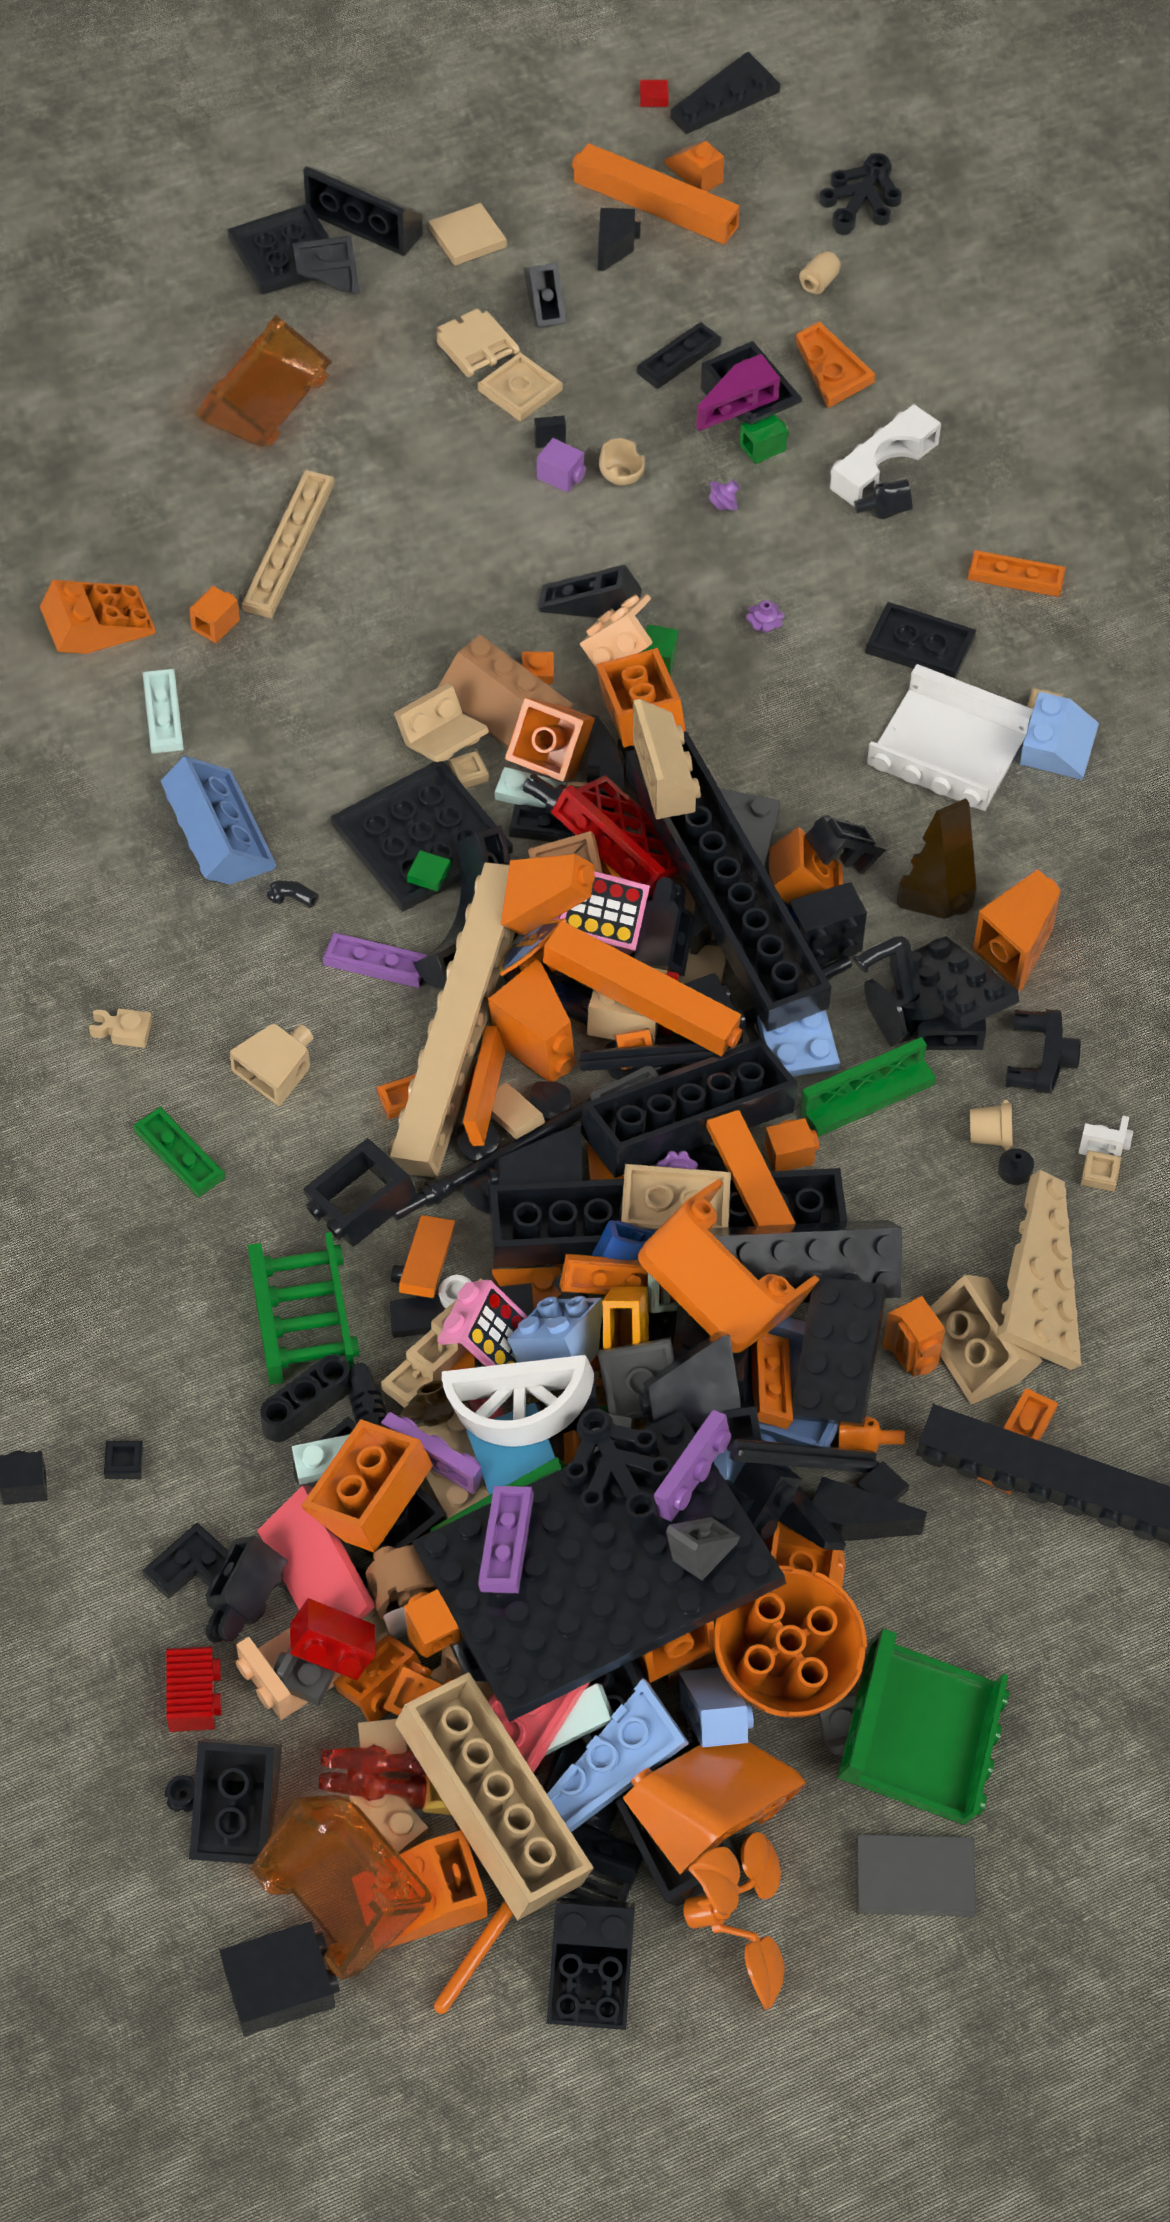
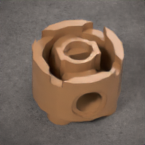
[366,1544,436,1620]

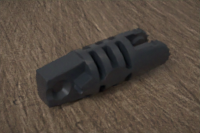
[349,1362,387,1426]

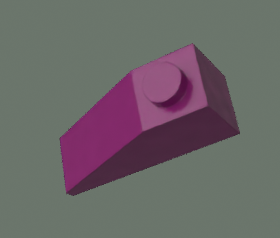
[696,354,780,431]

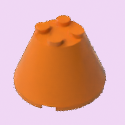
[714,1565,867,1718]

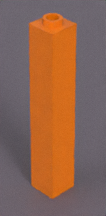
[572,143,740,245]
[543,920,743,1057]

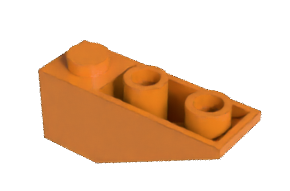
[403,1589,460,1658]

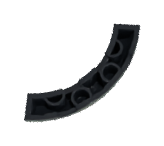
[413,825,510,988]

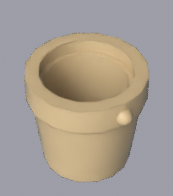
[970,1100,1013,1151]

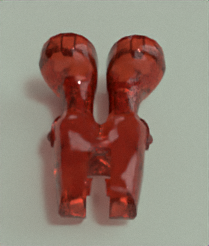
[318,1744,427,1809]

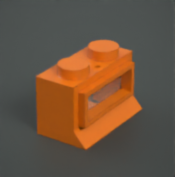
[882,1296,945,1377]

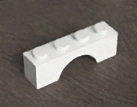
[830,404,941,506]

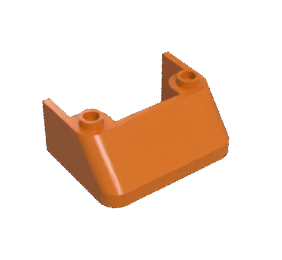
[638,1179,820,1353]

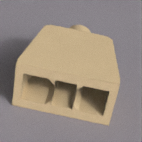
[230,1024,314,1107]

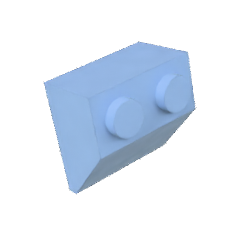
[1020,691,1099,780]

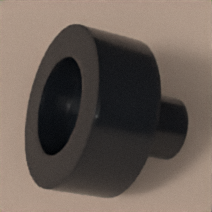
[998,1149,1034,1185]

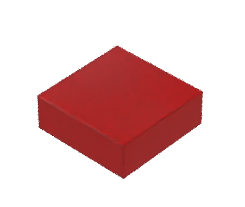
[639,79,669,107]

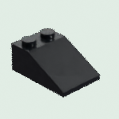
[700,341,802,425]
[189,1739,282,1865]

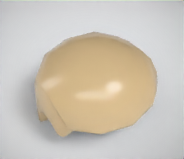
[599,438,645,486]

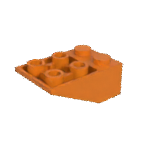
[39,580,156,654]
[352,1830,488,1952]

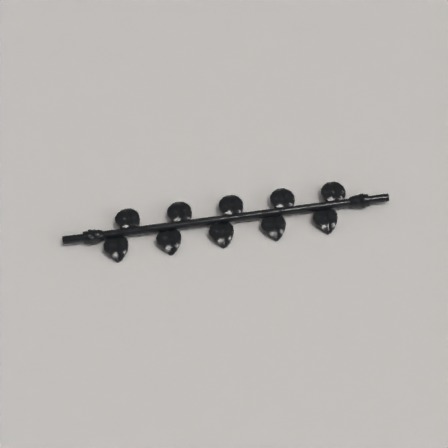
[393,956,852,1220]

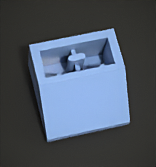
[507,1296,603,1363]

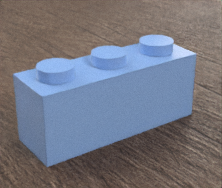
[679,1667,754,1748]

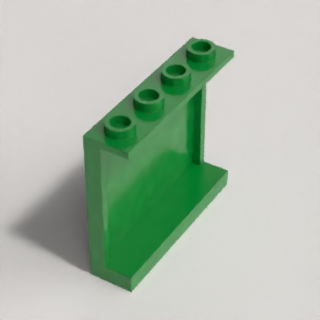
[837,1628,1009,1825]

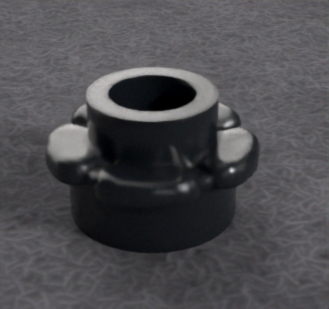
[165,1775,195,1812]

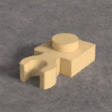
[89,1008,153,1048]

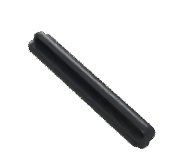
[578,1042,715,1071]

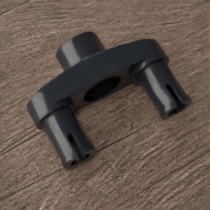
[1006,1009,1081,1094]

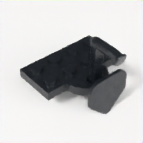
[853,936,1020,1047]

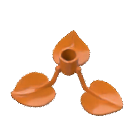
[683,1832,785,2010]

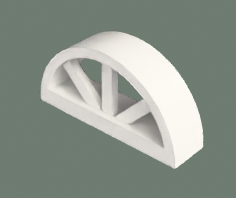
[442,1355,594,1447]

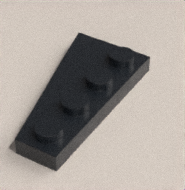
[670,51,780,134]

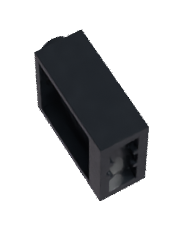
[303,1138,418,1247]

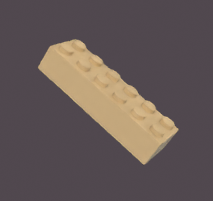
[395,1672,593,1921]

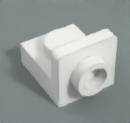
[1078,1116,1133,1157]

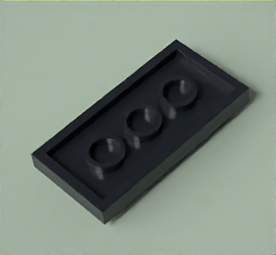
[792,1277,887,1427]

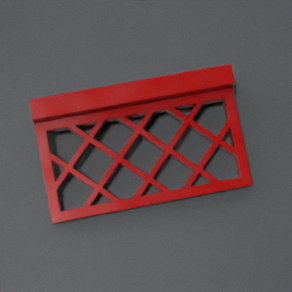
[551,775,680,897]

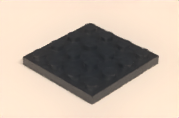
[331,761,513,912]

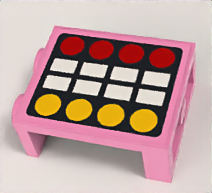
[552,871,650,955]
[437,1280,528,1366]

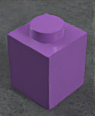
[537,438,586,493]

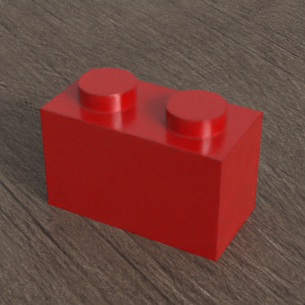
[290,1598,375,1680]

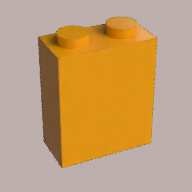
[602,1286,649,1350]

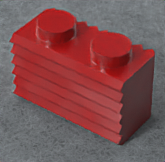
[166,1646,222,1733]

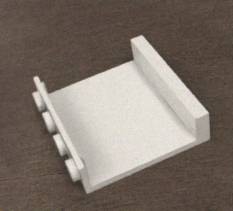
[867,664,1034,811]

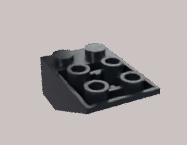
[547,1897,635,2030]

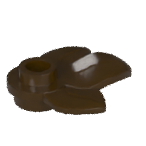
[400,1381,469,1427]

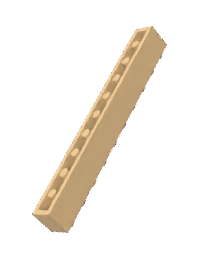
[389,863,515,1178]

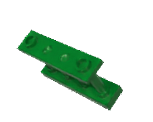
[247,1232,360,1385]

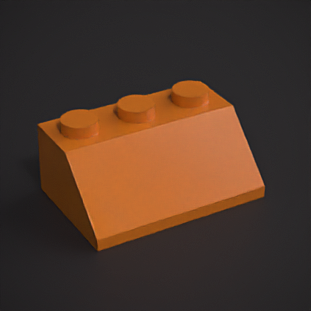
[301,1419,433,1553]

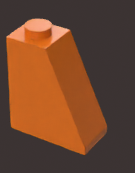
[501,854,595,935]

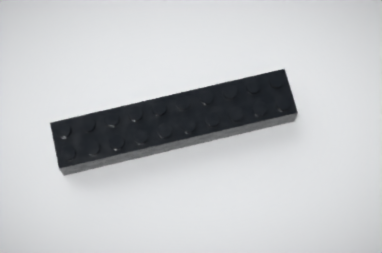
[626,731,831,1032]
[489,1168,848,1268]

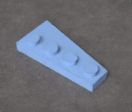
[547,1679,689,1832]

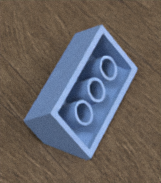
[161,755,277,885]

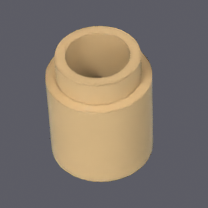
[799,251,841,294]

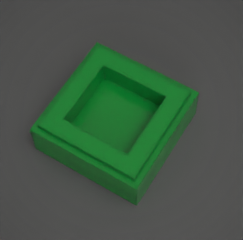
[407,850,451,892]

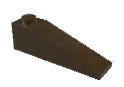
[896,798,977,919]

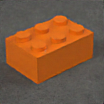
[596,648,686,747]

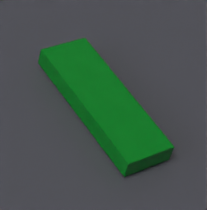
[133,1106,225,1198]

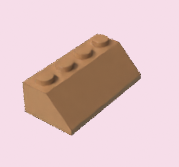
[438,634,573,749]

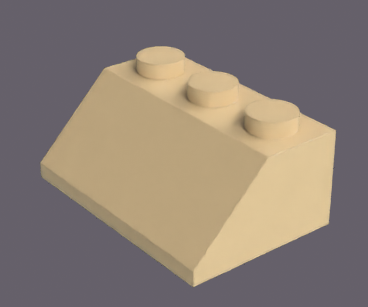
[633,699,701,819]
[930,1275,1043,1404]

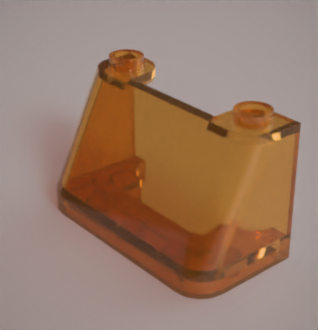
[195,315,332,448]
[250,1795,432,1979]

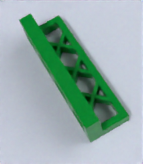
[800,1037,936,1137]

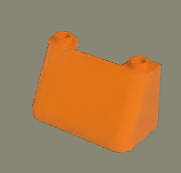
[623,1741,807,1874]

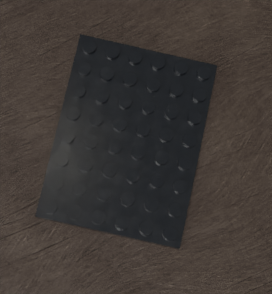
[412,1411,786,1722]

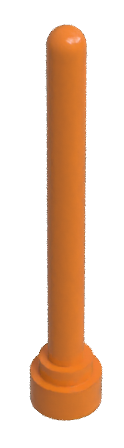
[434,1900,514,2014]

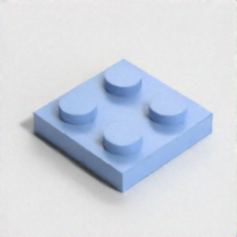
[757,1010,840,1076]

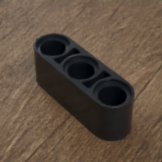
[260,1354,351,1442]

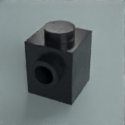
[0,1451,48,1505]

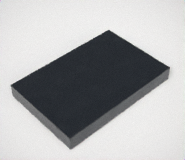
[865,602,976,679]

